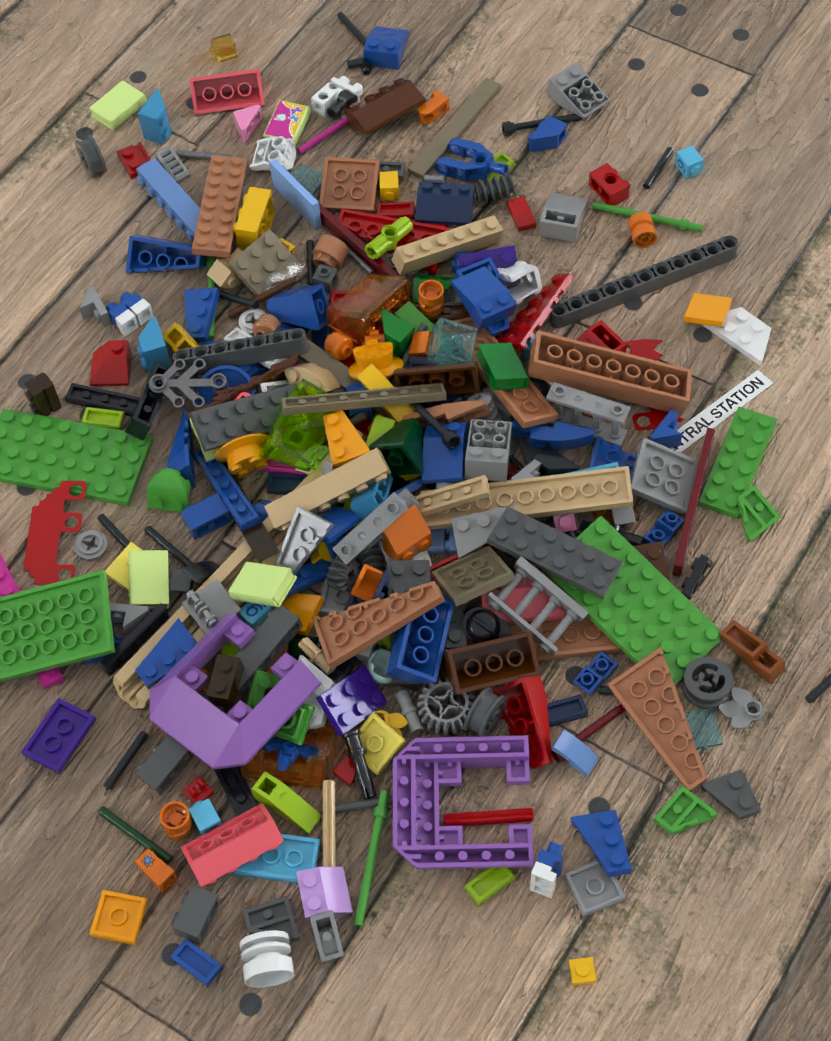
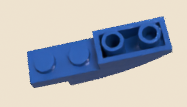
[511,419,595,450]

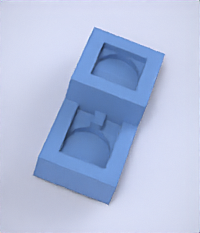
[551,729,599,777]

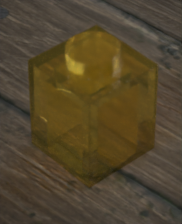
[209,33,238,63]

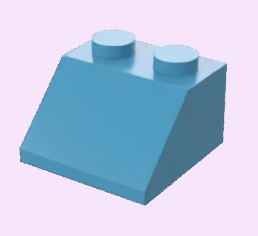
[138,89,171,145]
[137,316,171,373]

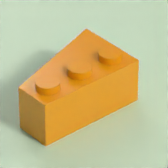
[323,410,370,469]

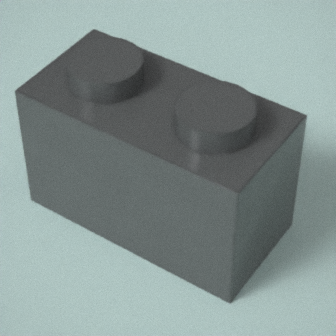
[171,885,221,945]

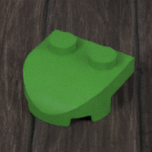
[147,468,191,513]

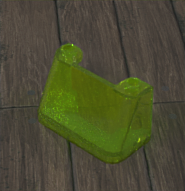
[259,378,344,472]

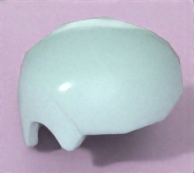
[367,649,391,684]

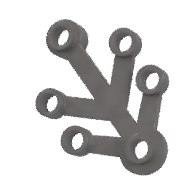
[149,358,227,410]

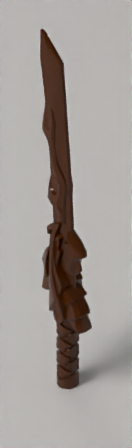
[186,351,300,421]

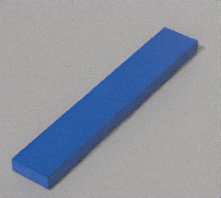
[193,450,261,531]

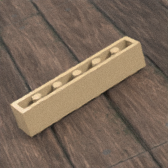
[392,215,503,276]
[264,448,391,532]

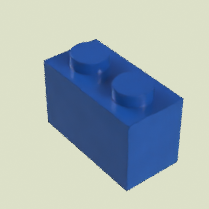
[181,493,231,540]

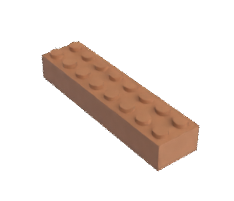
[527,330,692,415]

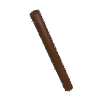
[227,276,298,319]

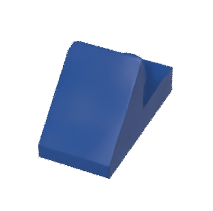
[650,409,682,448]

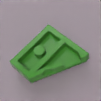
[737,485,781,542]
[653,786,718,836]

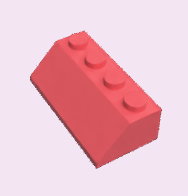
[189,69,265,115]
[477,573,566,623]
[181,803,284,887]

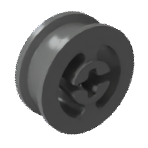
[75,134,107,178]
[682,657,733,709]
[464,687,507,737]

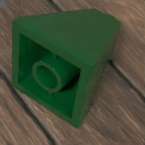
[369,418,424,476]

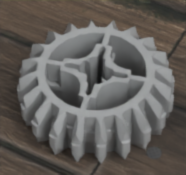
[417,677,476,736]

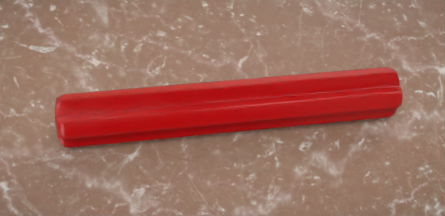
[443,808,534,826]

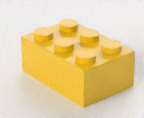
[233,187,275,250]

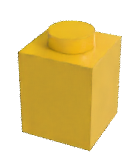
[379,171,399,201]

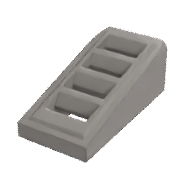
[155,146,191,183]

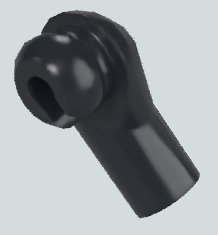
[347,57,372,75]

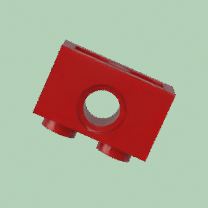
[589,163,630,206]

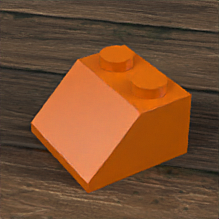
[381,504,432,560]

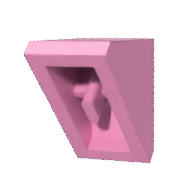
[233,105,262,143]

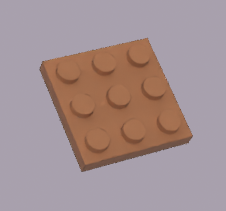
[319,157,380,213]

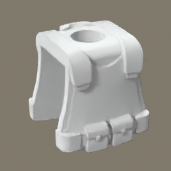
[497,261,542,305]

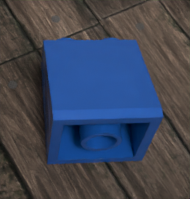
[267,284,332,330]

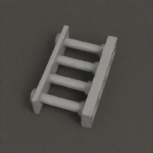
[545,382,631,449]
[332,488,420,565]
[486,556,589,655]

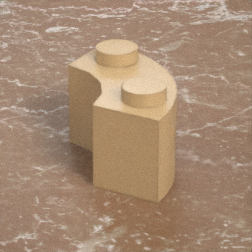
[207,248,244,288]
[284,363,341,395]

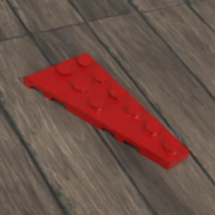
[338,209,450,276]
[495,273,573,351]

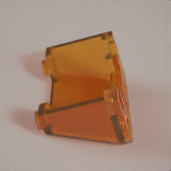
[326,273,412,346]
[240,721,339,789]

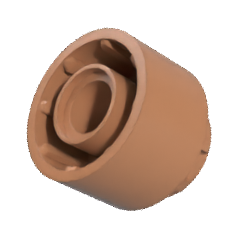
[312,234,349,269]

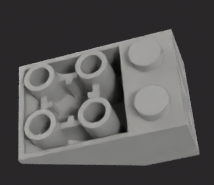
[546,62,611,119]
[539,192,589,243]
[465,419,512,482]

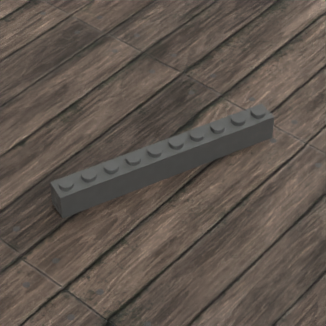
[136,605,303,796]

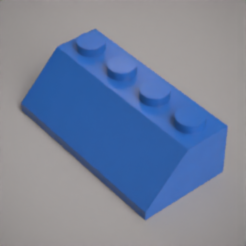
[386,598,454,683]

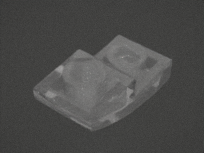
[265,263,305,289]

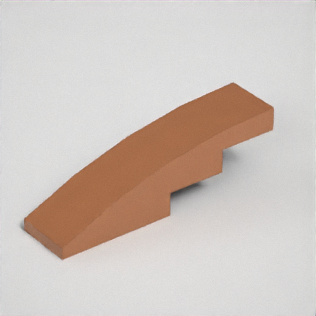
[403,400,490,428]

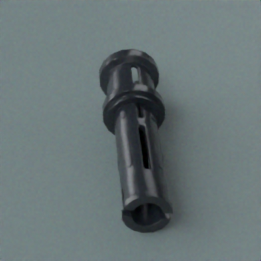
[341,730,377,800]

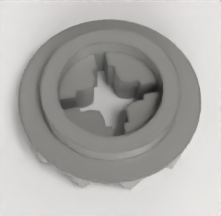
[74,530,108,561]

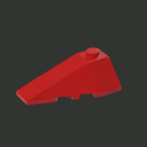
[493,676,552,769]

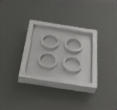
[630,438,699,515]

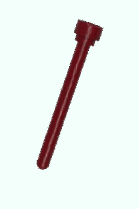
[551,704,626,763]

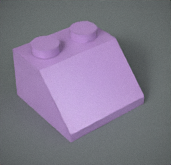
[296,867,353,923]

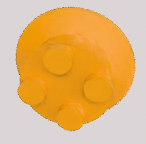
[348,339,404,380]
[215,433,269,478]

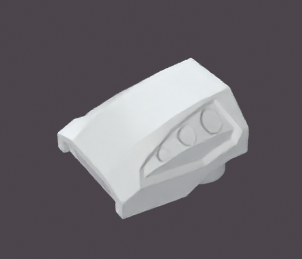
[249,136,296,171]

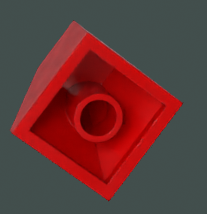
[89,340,132,386]

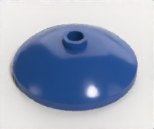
[196,365,255,405]

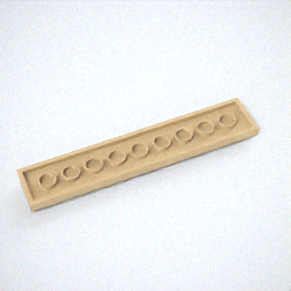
[420,466,634,530]

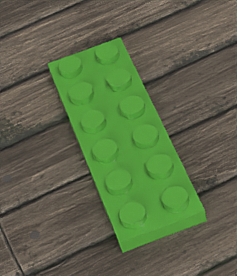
[698,406,777,519]

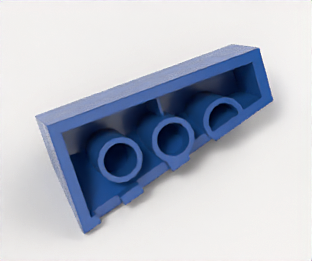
[126,234,207,273]

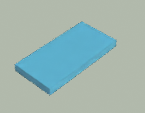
[226,834,321,884]

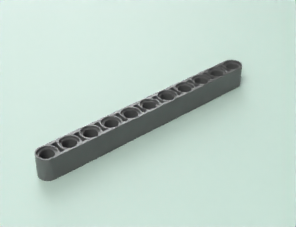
[550,235,738,328]

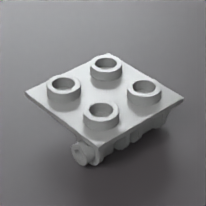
[182,579,242,634]

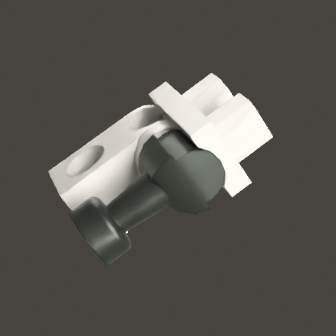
[311,76,363,120]

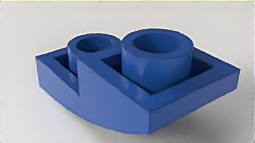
[642,509,685,548]
[572,651,619,696]

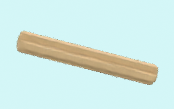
[323,780,336,867]

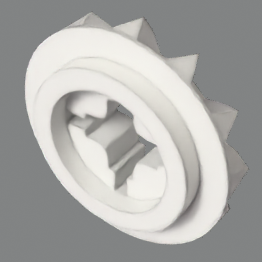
[239,309,267,334]

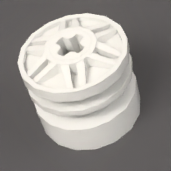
[239,930,295,988]

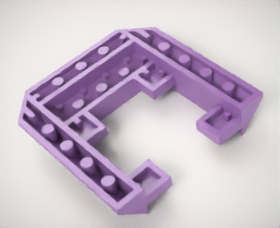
[150,614,321,770]
[393,735,534,869]

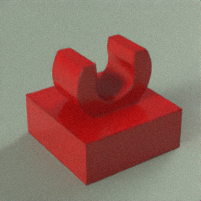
[182,776,215,804]

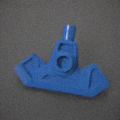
[262,737,323,771]

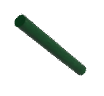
[98,806,173,864]

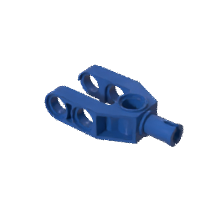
[434,138,509,181]

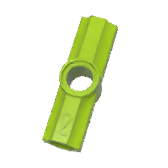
[365,216,413,260]

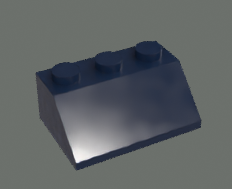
[415,181,475,225]

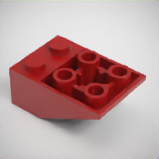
[577,320,627,353]

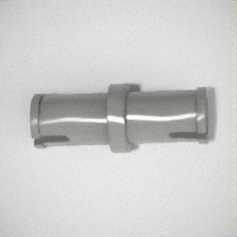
[395,690,424,735]

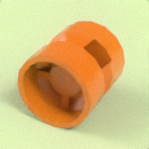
[628,212,657,248]
[419,280,444,317]
[160,801,194,841]

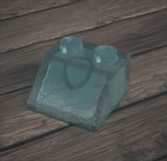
[426,317,478,365]

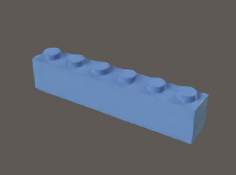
[136,158,200,241]

